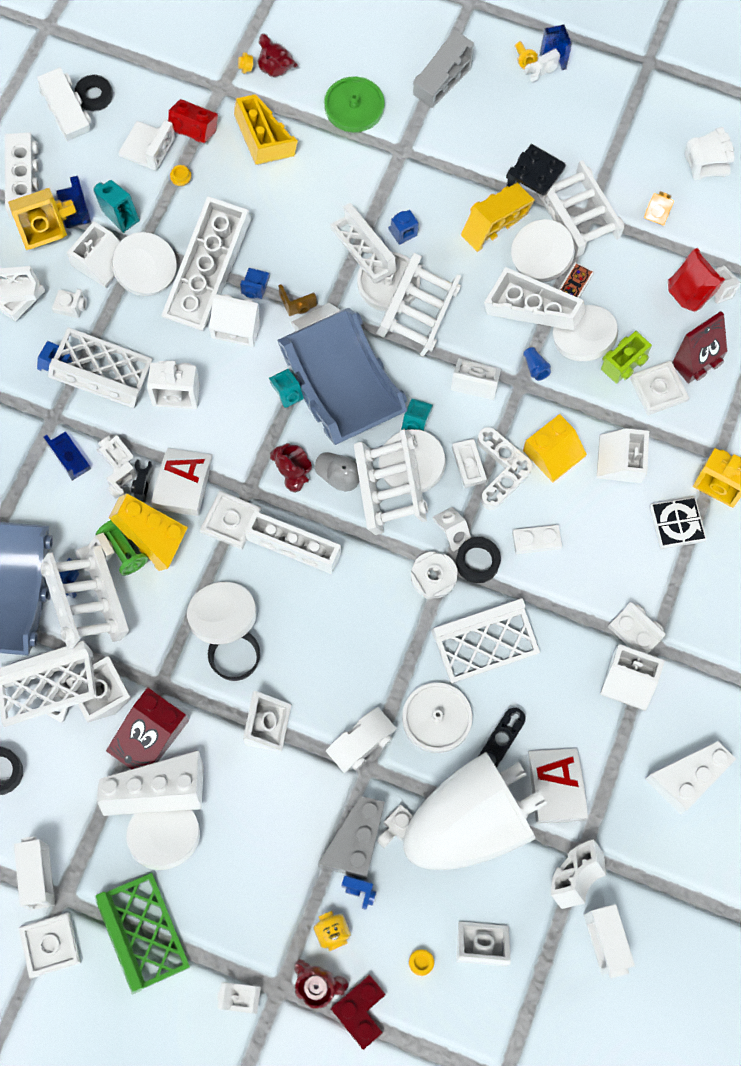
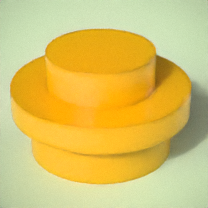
[238,52,253,74]
[170,165,191,186]

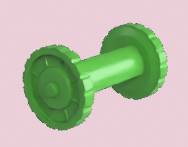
[95,520,148,576]

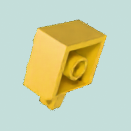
[8,188,76,251]
[692,448,741,508]

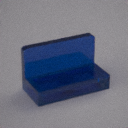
[539,24,572,70]
[56,175,91,228]
[43,431,91,481]

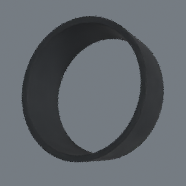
[208,632,260,681]

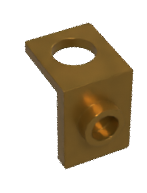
[278,284,317,317]

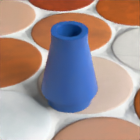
[523,347,551,381]

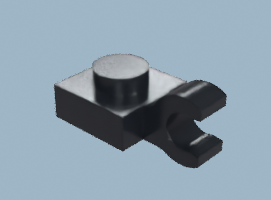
[131,459,153,503]

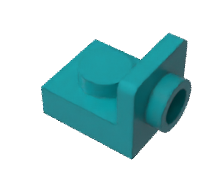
[269,369,304,408]
[401,398,433,431]

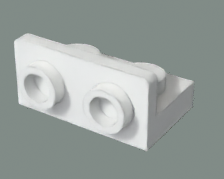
[608,602,666,654]

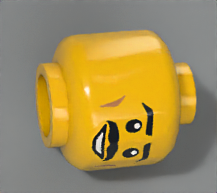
[314,911,351,951]

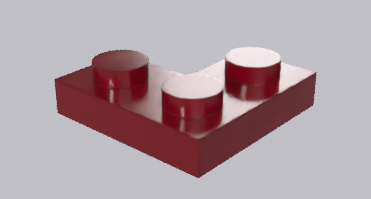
[331,974,386,1050]

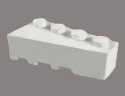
[97,751,204,816]

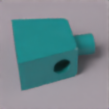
[93,180,140,233]

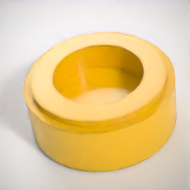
[409,949,434,976]

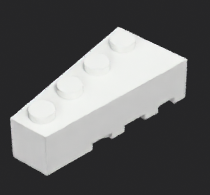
[484,267,585,331]

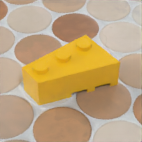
[234,94,298,165]
[461,183,535,252]
[108,494,188,571]

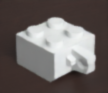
[147,360,200,409]

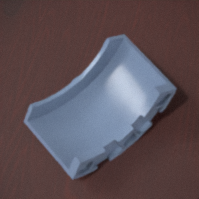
[277,308,407,445]
[0,522,53,656]

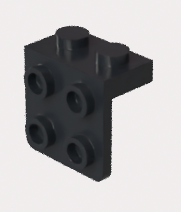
[506,143,566,195]

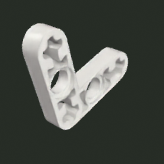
[477,427,532,510]

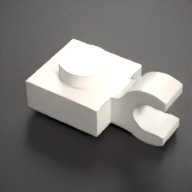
[524,49,560,82]
[377,805,413,848]

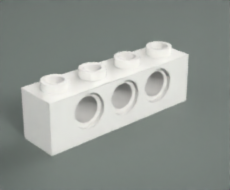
[5,132,39,219]
[245,511,341,574]

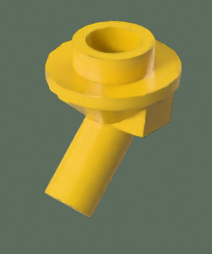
[514,41,538,69]

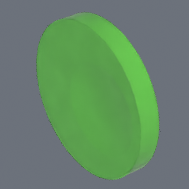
[324,76,385,132]

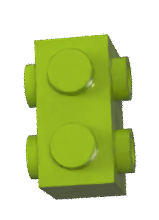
[601,331,652,384]

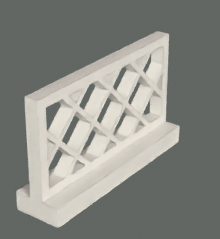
[48,327,153,408]
[431,598,540,683]
[0,641,97,727]

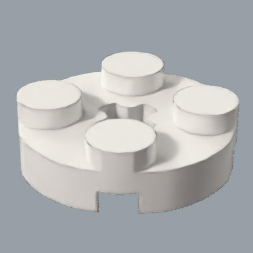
[411,552,457,599]

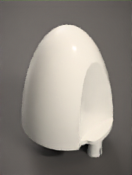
[403,752,547,870]

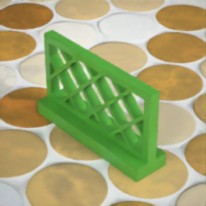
[95,873,190,995]

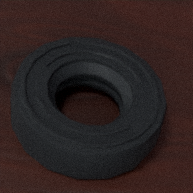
[75,74,113,111]

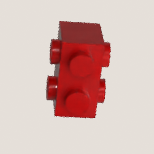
[168,99,218,143]

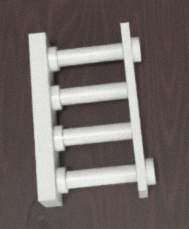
[536,160,624,258]
[376,253,461,357]
[354,429,428,535]
[40,546,129,650]

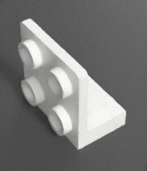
[119,120,175,171]

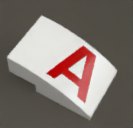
[151,448,212,516]
[528,749,588,824]

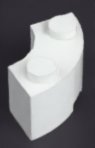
[326,707,397,773]
[551,839,606,909]

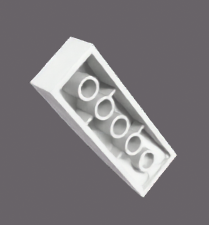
[161,196,251,331]

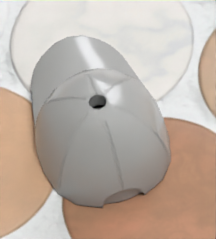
[315,452,360,492]

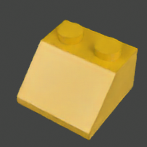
[523,414,587,483]

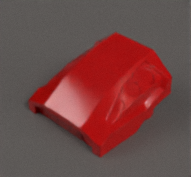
[668,248,725,312]

